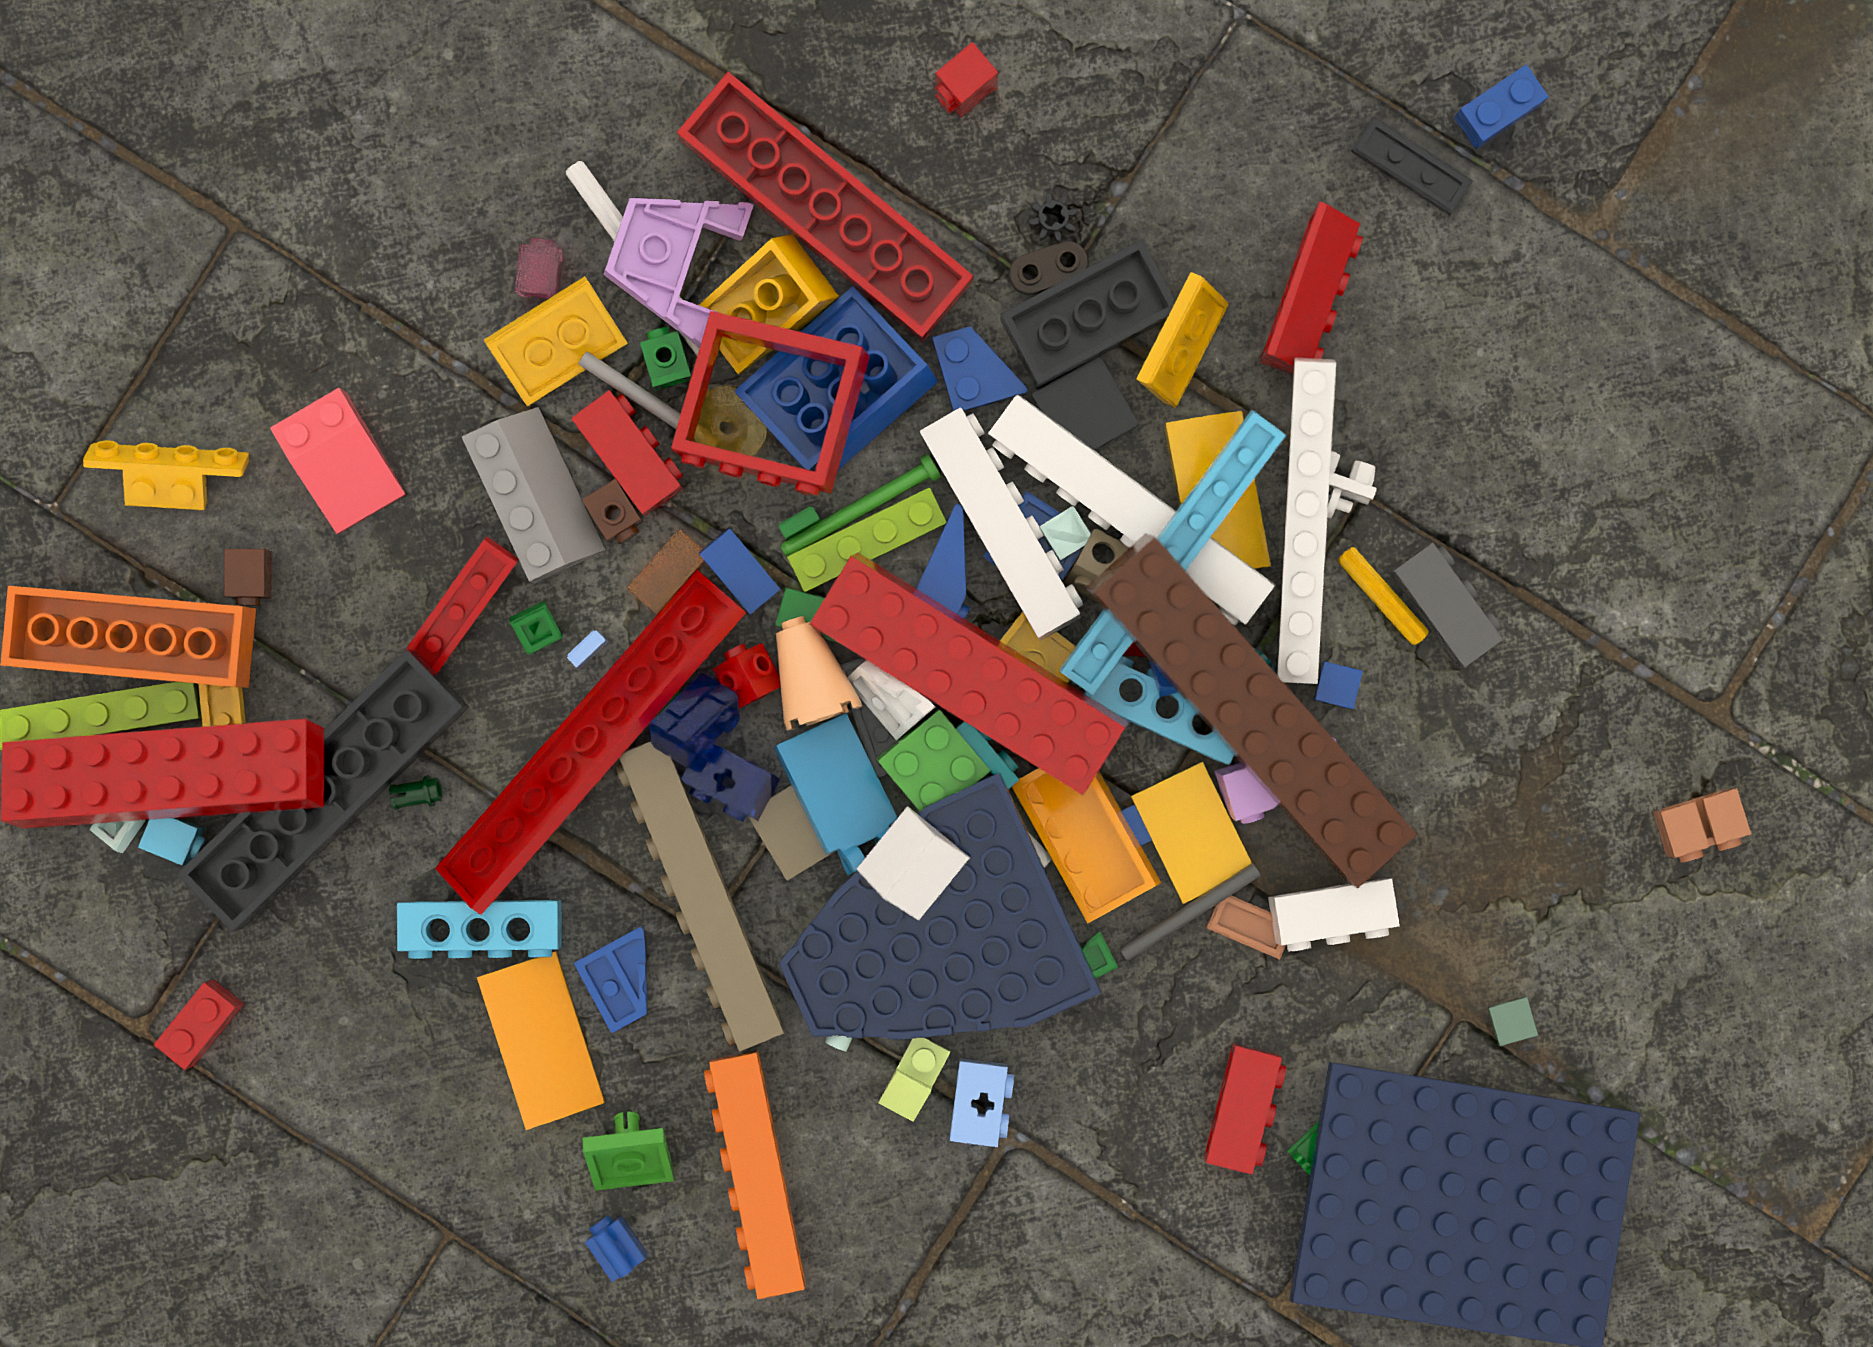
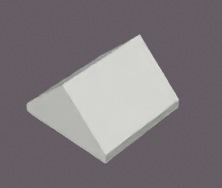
[857,806,970,920]

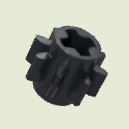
[1029,193,1078,243]

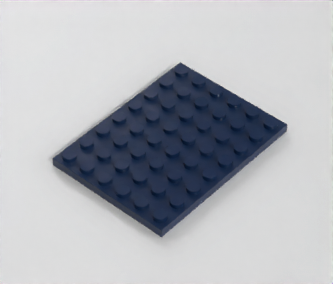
[1289,1062,1640,1347]

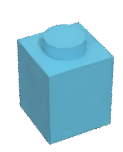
[138,817,207,866]

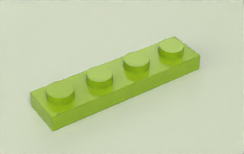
[787,487,947,593]

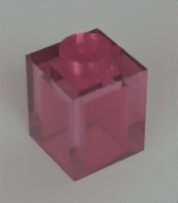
[515,238,563,299]

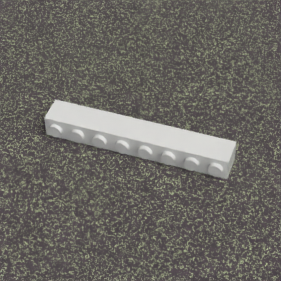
[1277,358,1336,684]
[988,395,1276,625]

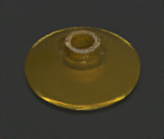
[693,385,768,456]

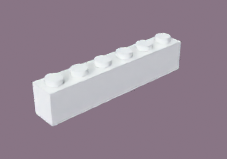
[920,407,1084,641]

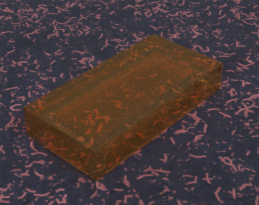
[627,529,705,615]

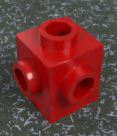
[713,643,781,711]

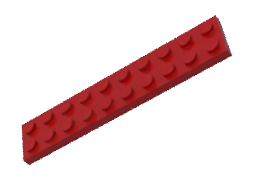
[435,570,746,915]

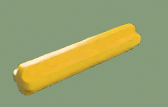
[1338,547,1429,645]

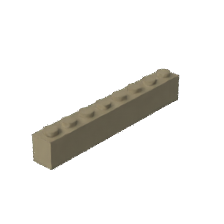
[615,737,786,1052]

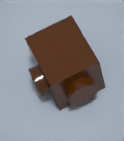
[582,479,644,544]

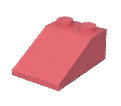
[270,388,406,534]

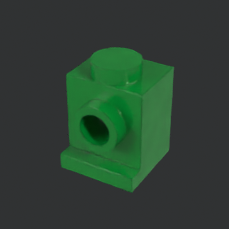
[640,327,692,391]

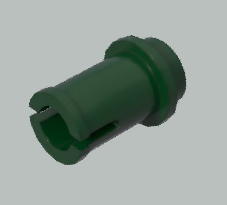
[389,775,443,810]

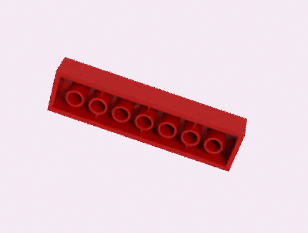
[677,72,974,343]
[810,553,1129,795]
[1,719,324,829]

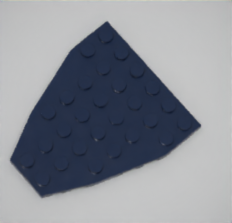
[779,772,1102,1040]

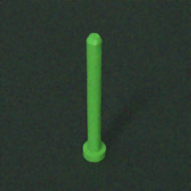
[781,454,942,556]

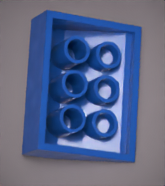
[734,286,938,472]

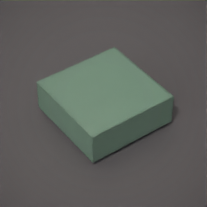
[1487,996,1538,1046]

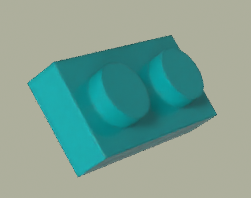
[954,720,1019,789]

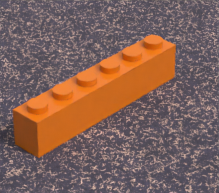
[704,1050,806,1299]

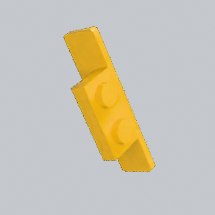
[83,440,249,510]

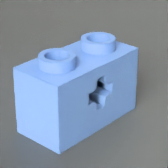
[950,1058,1014,1147]

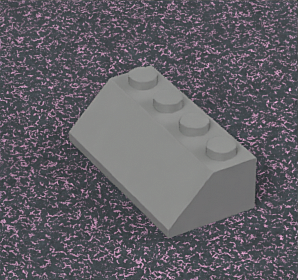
[462,407,606,584]

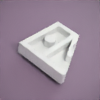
[848,660,935,741]

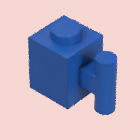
[585,1215,648,1282]

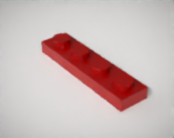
[403,536,519,673]

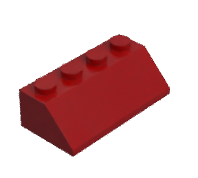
[1259,202,1363,375]

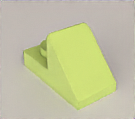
[878,1037,951,1121]

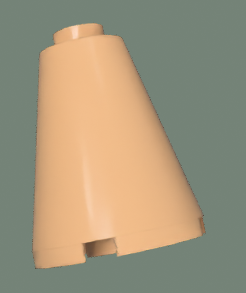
[776,616,862,731]

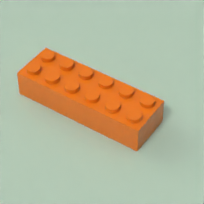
[0,586,256,688]

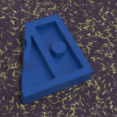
[932,326,1028,412]
[574,926,648,1033]

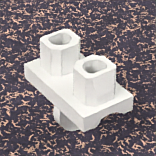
[1327,451,1377,519]

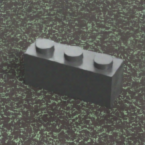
[1389,543,1503,669]

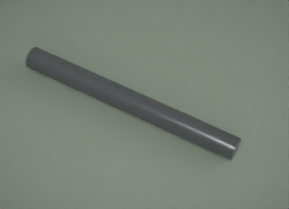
[1120,862,1262,961]

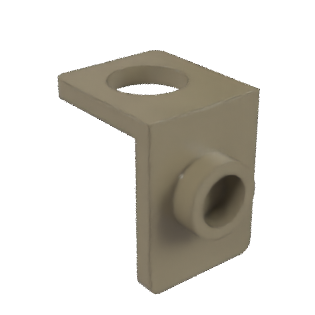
[1064,529,1128,602]

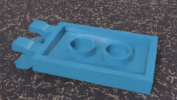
[774,713,898,876]

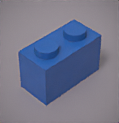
[1454,64,1549,149]

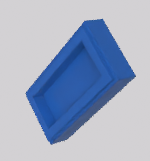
[698,528,780,615]

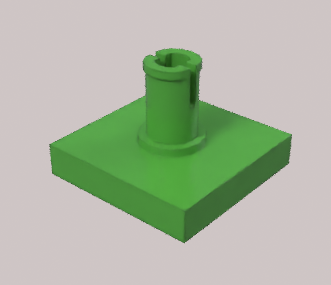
[583,1112,674,1191]

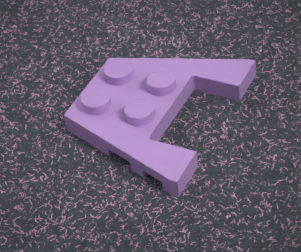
[603,198,754,347]

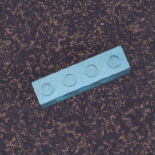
[1085,656,1234,765]
[397,900,562,959]

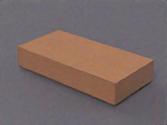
[1206,896,1286,960]

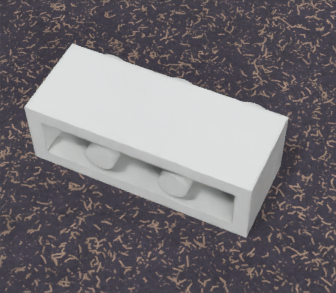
[1268,878,1400,951]

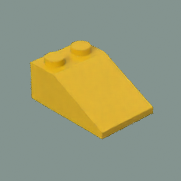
[699,234,839,374]

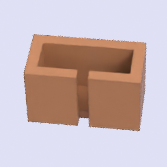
[1653,788,1751,863]

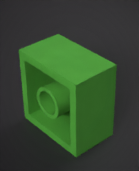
[875,708,990,812]

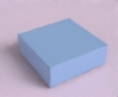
[567,630,609,669]

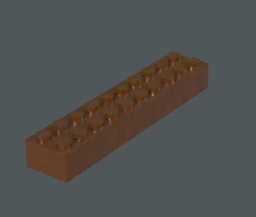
[1086,533,1417,889]

